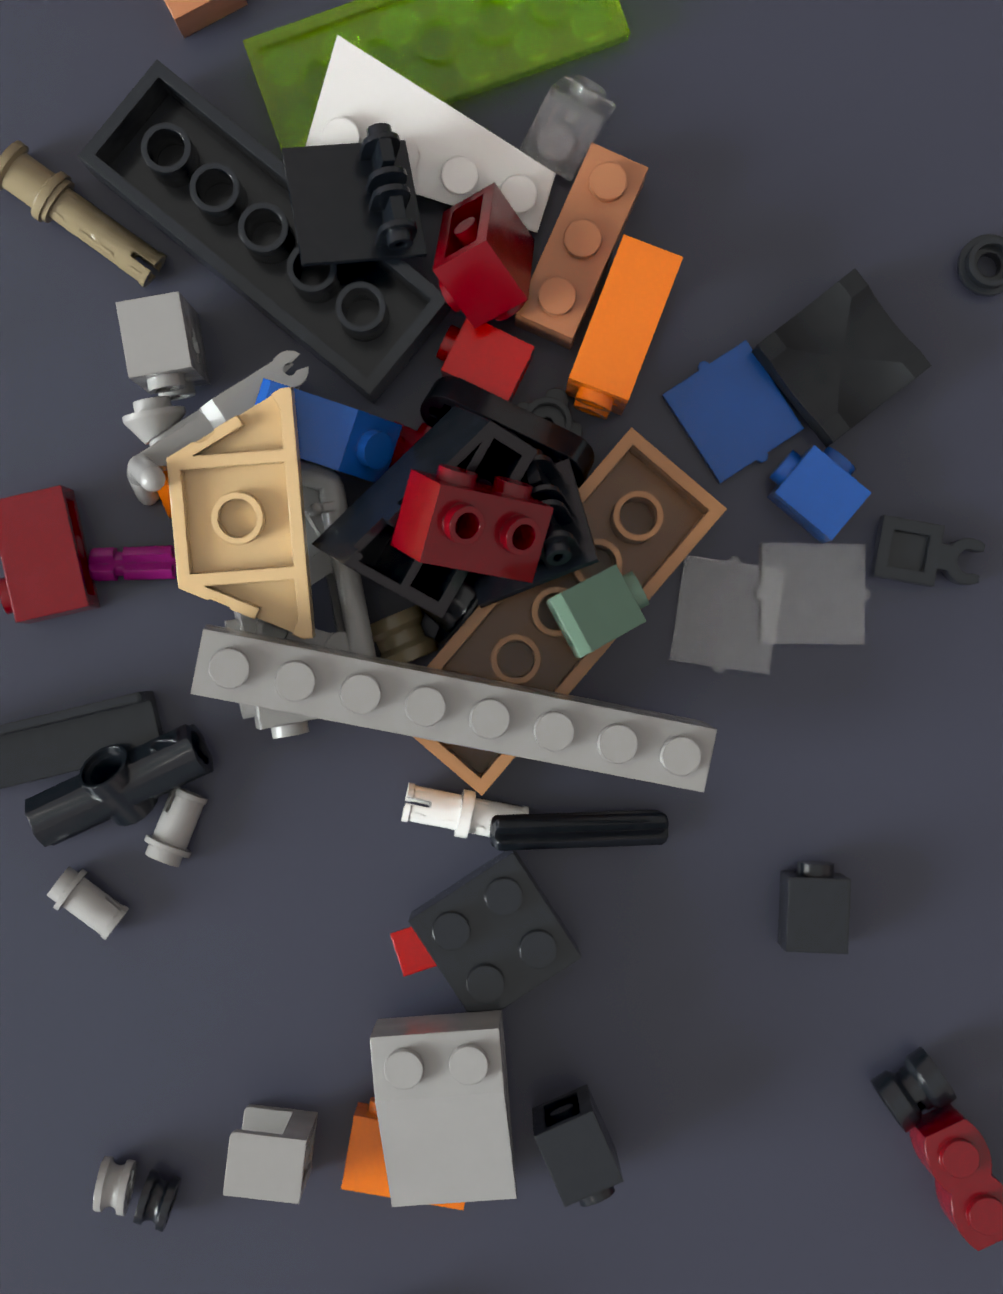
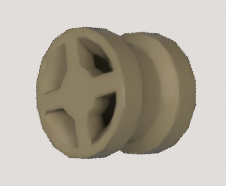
[370,605,438,663]

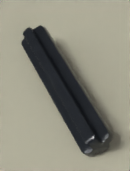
[490,810,669,851]

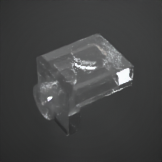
[519,75,616,182]

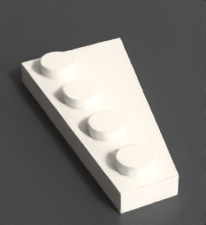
[306,34,556,233]

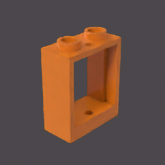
[565,234,683,419]

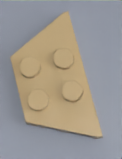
[166,387,315,639]

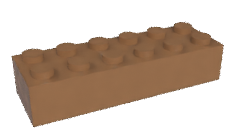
[413,427,727,796]

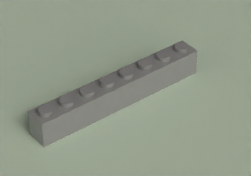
[190,624,717,793]

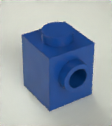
[767,445,871,544]

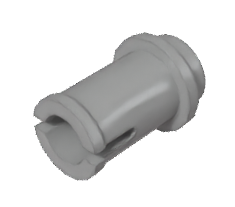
[144,787,208,867]
[47,866,130,940]

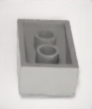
[370,1010,517,1207]

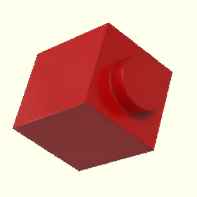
[436,317,535,402]

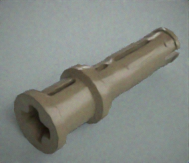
[0,140,167,287]

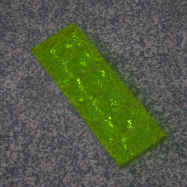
[243,0,631,150]

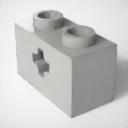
[115,291,210,401]

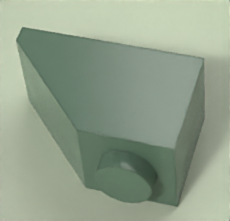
[546,564,650,658]

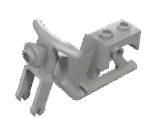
[122,350,376,739]

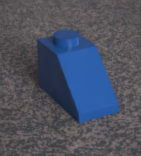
[255,378,402,483]

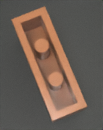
[515,143,649,350]

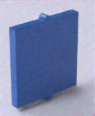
[662,340,804,484]

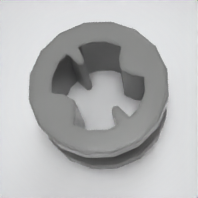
[93,1155,137,1216]

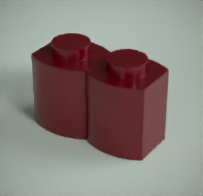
[910,1104,1003,1251]

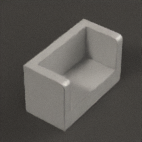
[223,1104,318,1204]

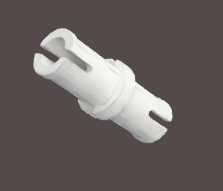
[401,782,529,839]

